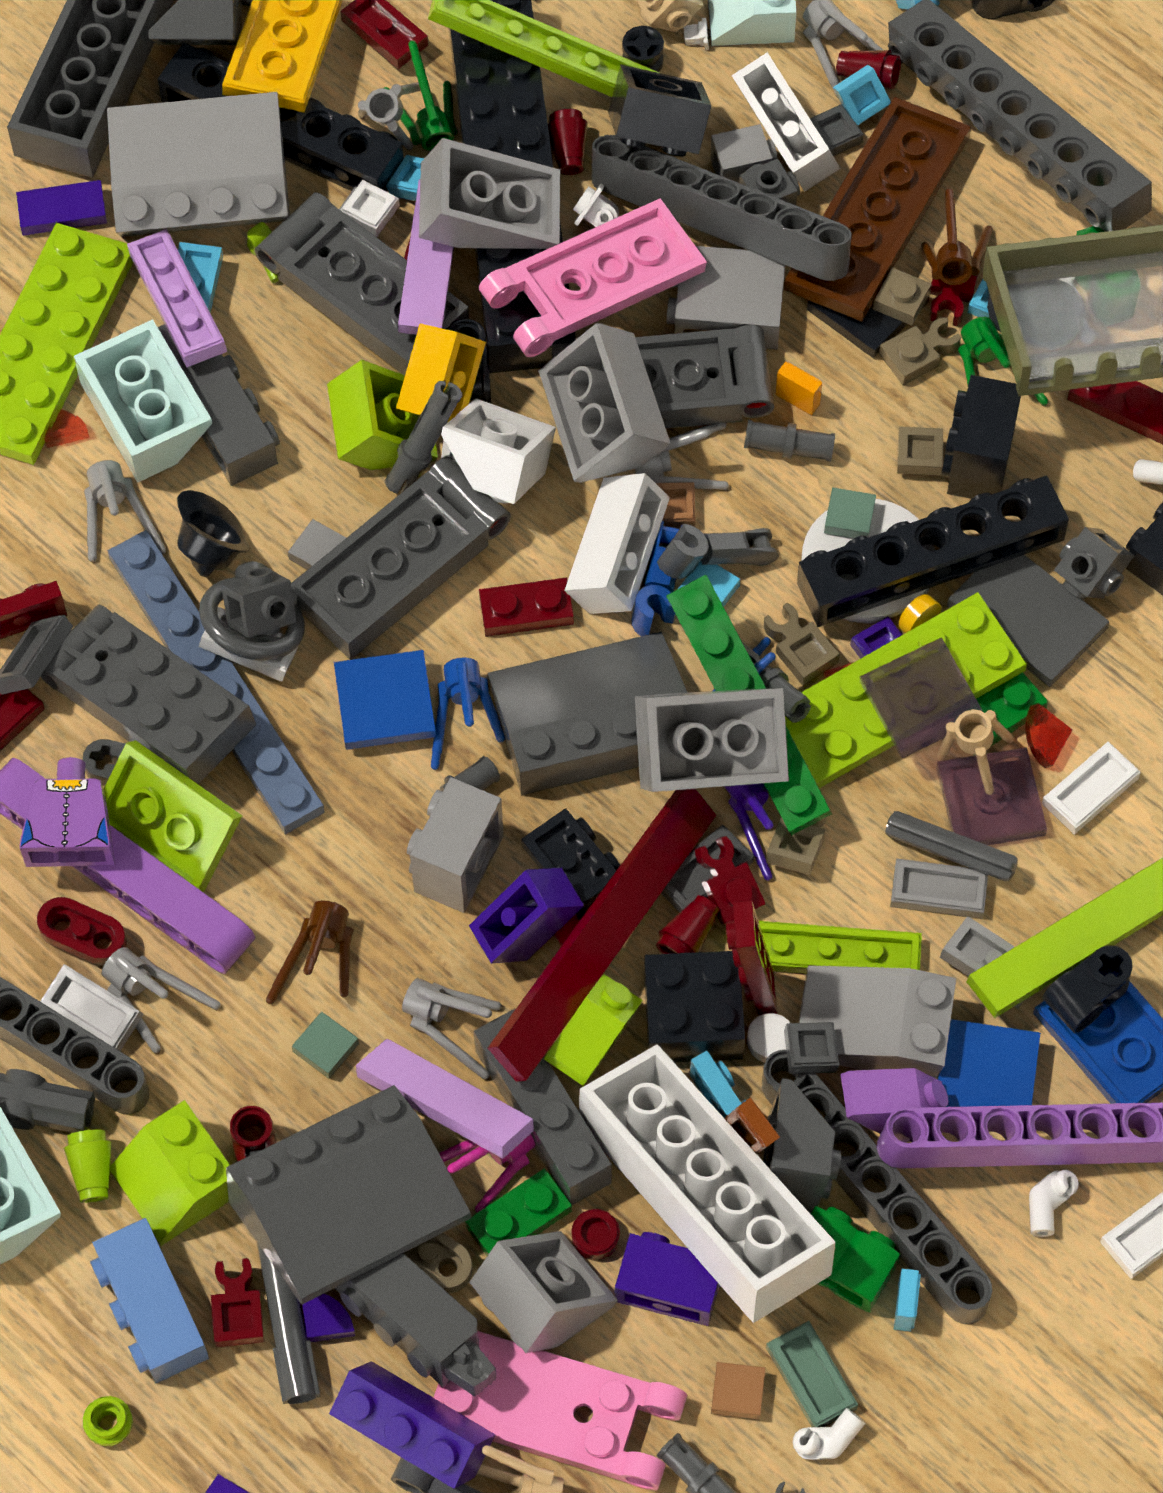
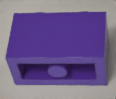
[469,868,584,964]
[615,1232,720,1327]

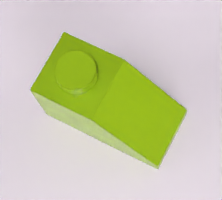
[544,974,643,1086]

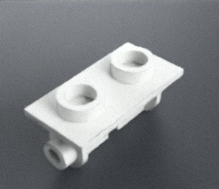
[573,183,619,227]

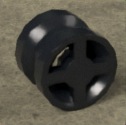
[622,26,664,72]

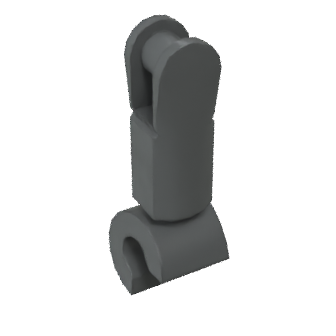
[657,524,779,579]

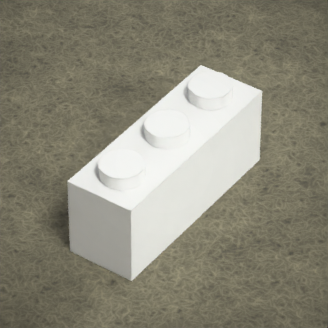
[732,52,840,192]
[564,473,670,614]

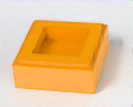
[775,361,822,416]

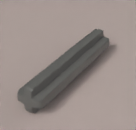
[885,811,1018,882]

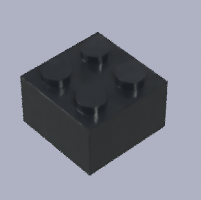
[608,64,712,157]
[941,375,1021,499]
[644,951,745,1063]

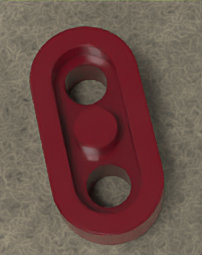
[37,897,127,965]

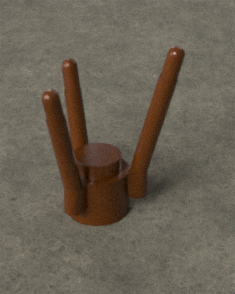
[921,188,993,285]
[266,900,354,1004]

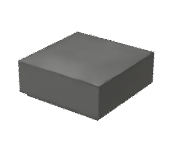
[810,104,864,156]
[784,1022,839,1074]

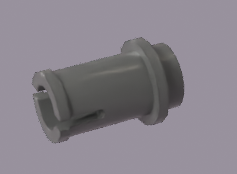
[440,756,501,791]

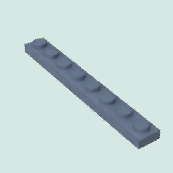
[107,530,325,834]

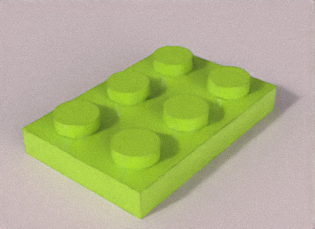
[103,740,242,892]

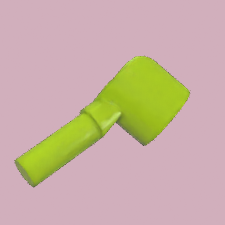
[247,222,279,283]

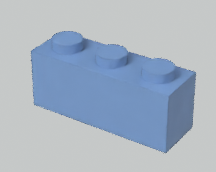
[90,1218,209,1384]

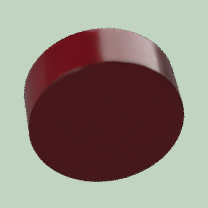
[571,1209,620,1260]

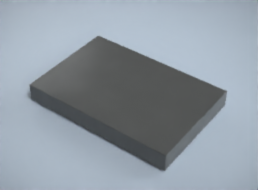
[947,555,1109,687]

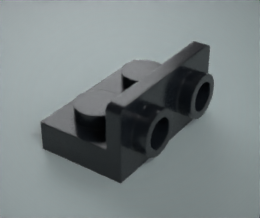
[521,808,620,914]

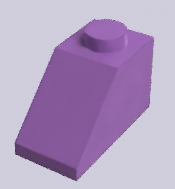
[840,1068,948,1143]

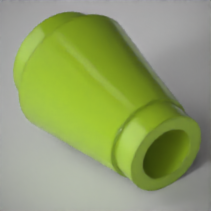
[64,1129,112,1203]

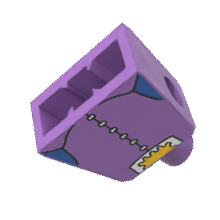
[20,757,115,867]

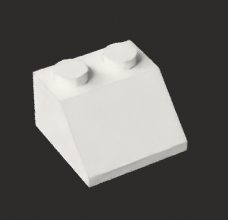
[441,398,556,504]

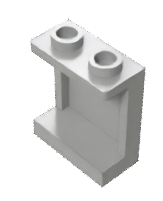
[667,246,785,350]

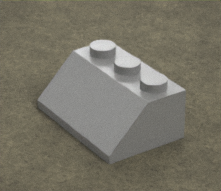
[538,323,671,483]

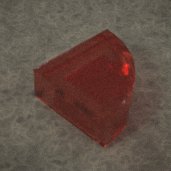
[44,409,90,448]
[1025,703,1073,768]

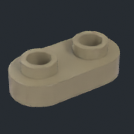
[404,1233,472,1294]

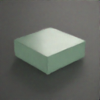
[824,487,876,538]
[292,1011,359,1079]

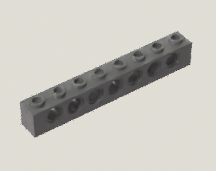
[888,0,1152,232]

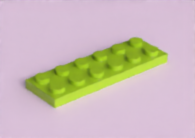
[0,223,133,465]
[785,592,1026,788]

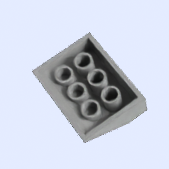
[107,92,290,237]

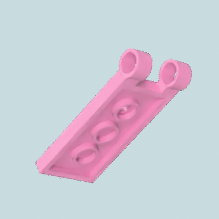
[479,198,707,357]
[433,1331,688,1490]

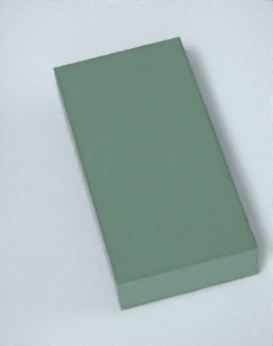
[766,1321,858,1427]

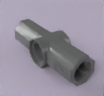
[0,1069,96,1133]

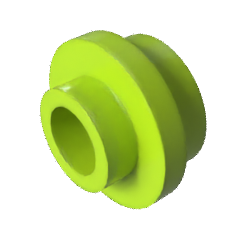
[83,1396,133,1446]

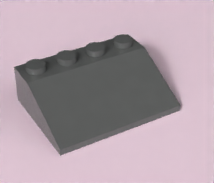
[488,632,687,796]
[226,1085,471,1305]

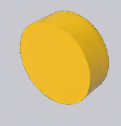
[898,594,942,633]

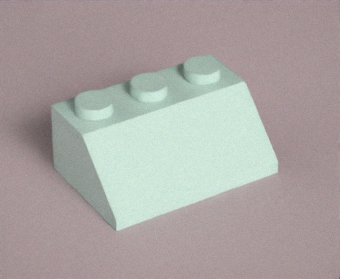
[708,0,797,46]
[74,319,212,483]
[0,1107,61,1264]

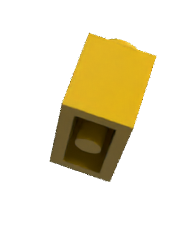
[396,323,486,423]

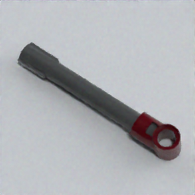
[230,1106,321,1404]

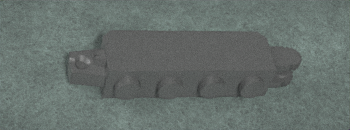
[334,1253,496,1397]

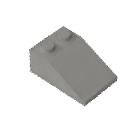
[419,138,560,249]
[635,688,789,792]
[799,966,956,1078]

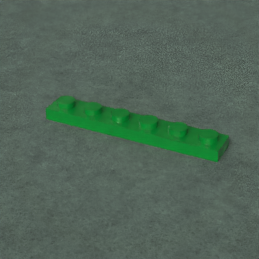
[666,575,832,836]

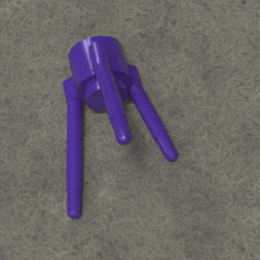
[724,783,773,881]

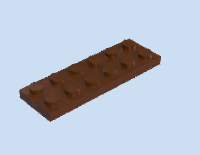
[784,96,971,322]

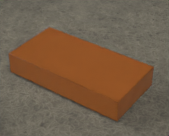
[724,1097,780,1154]

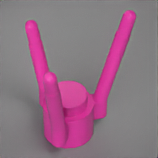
[439,1134,535,1213]

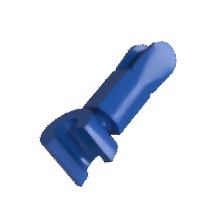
[632,521,682,636]

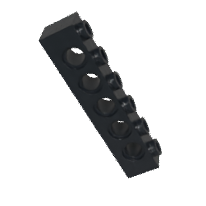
[158,42,404,192]
[797,475,1069,627]

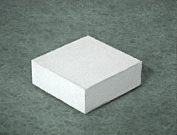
[341,180,400,237]

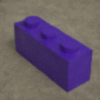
[329,1361,496,1489]

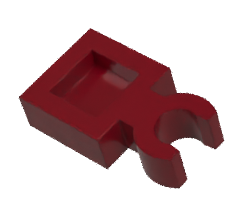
[930,259,982,327]
[695,836,766,924]
[211,1258,265,1348]

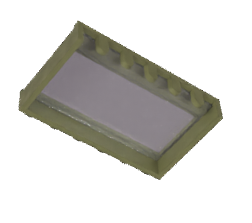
[983,225,1163,396]

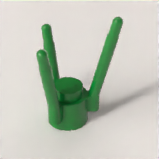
[384,40,458,151]
[958,317,1048,405]

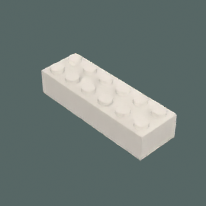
[579,1044,836,1323]

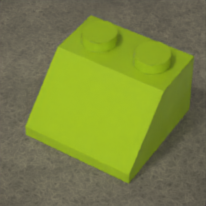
[327,359,438,470]
[110,1100,230,1246]

